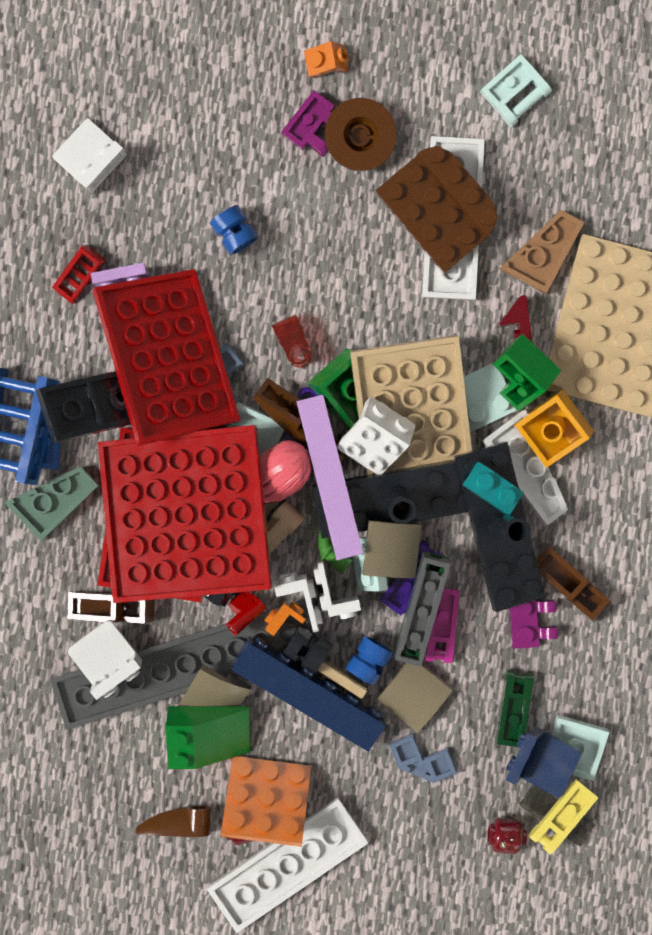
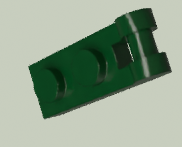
[496,669,534,748]

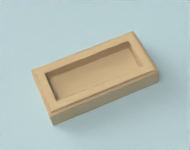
[318,659,367,699]

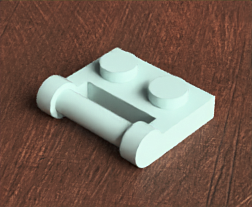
[480,54,552,127]

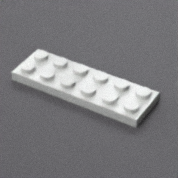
[422,136,485,301]
[207,797,369,933]

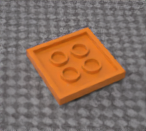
[221,756,311,847]

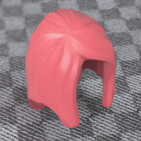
[260,440,312,503]

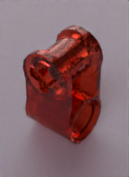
[272,314,312,368]

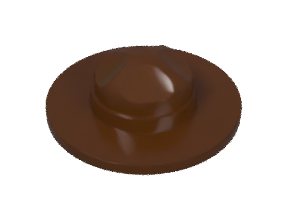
[324,98,397,171]

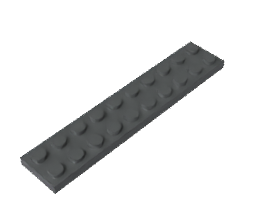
[50,598,317,730]

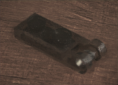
[519,784,596,847]

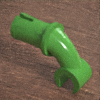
[318,531,352,574]

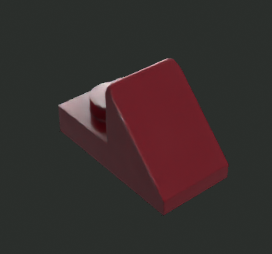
[495,295,533,342]

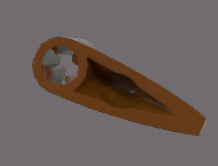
[135,806,211,837]

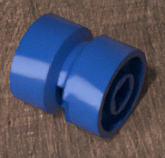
[210,205,259,256]
[346,635,394,686]

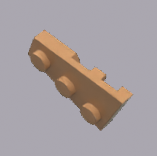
[499,210,585,294]

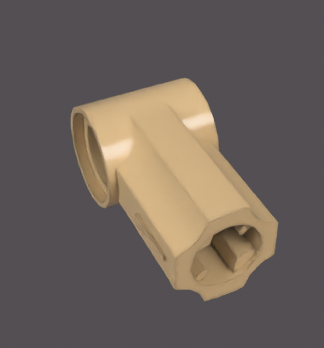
[266,500,305,554]

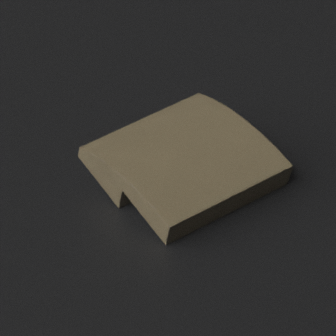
[362,520,421,578]
[376,663,454,733]
[178,664,252,706]

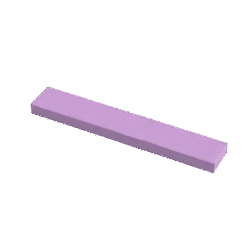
[297,395,363,560]

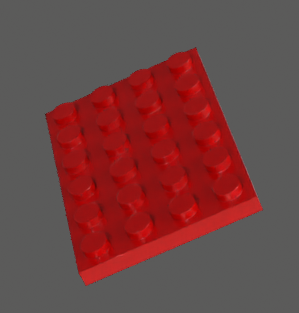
[92,269,241,446]

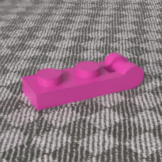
[425,588,460,664]

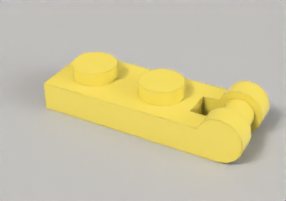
[529,779,598,854]

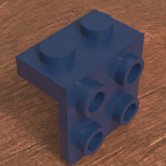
[506,726,582,797]

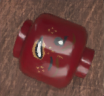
[487,817,527,855]

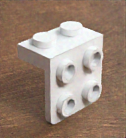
[337,396,416,474]
[313,560,361,619]
[274,572,323,632]
[68,620,142,700]

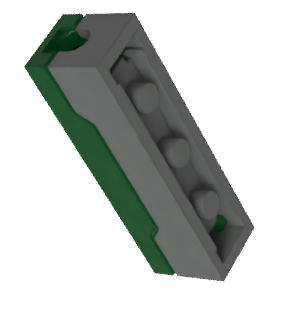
[394,551,451,667]

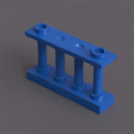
[0,368,60,485]

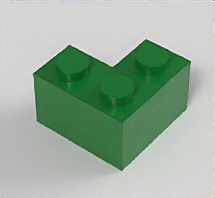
[493,334,561,411]

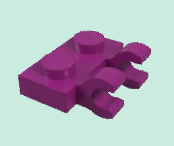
[281,90,335,157]
[509,600,558,649]

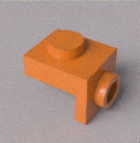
[304,41,349,78]
[264,601,306,636]

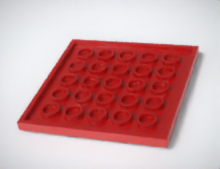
[98,425,272,603]

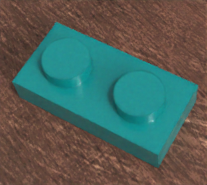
[463,462,524,515]

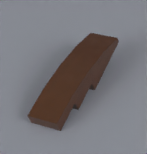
[253,378,346,463]

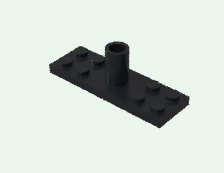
[36,371,131,444]
[454,441,545,612]
[312,459,468,539]

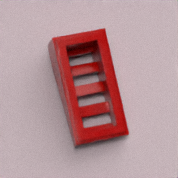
[51,244,107,304]

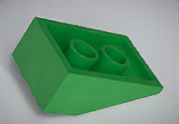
[308,348,359,431]
[165,706,250,769]

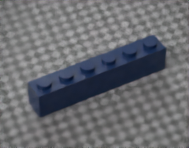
[232,636,386,752]

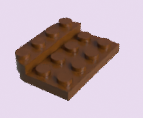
[375,146,497,274]

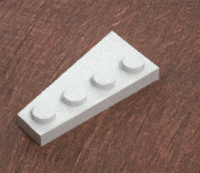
[482,408,568,526]

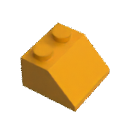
[514,388,594,468]

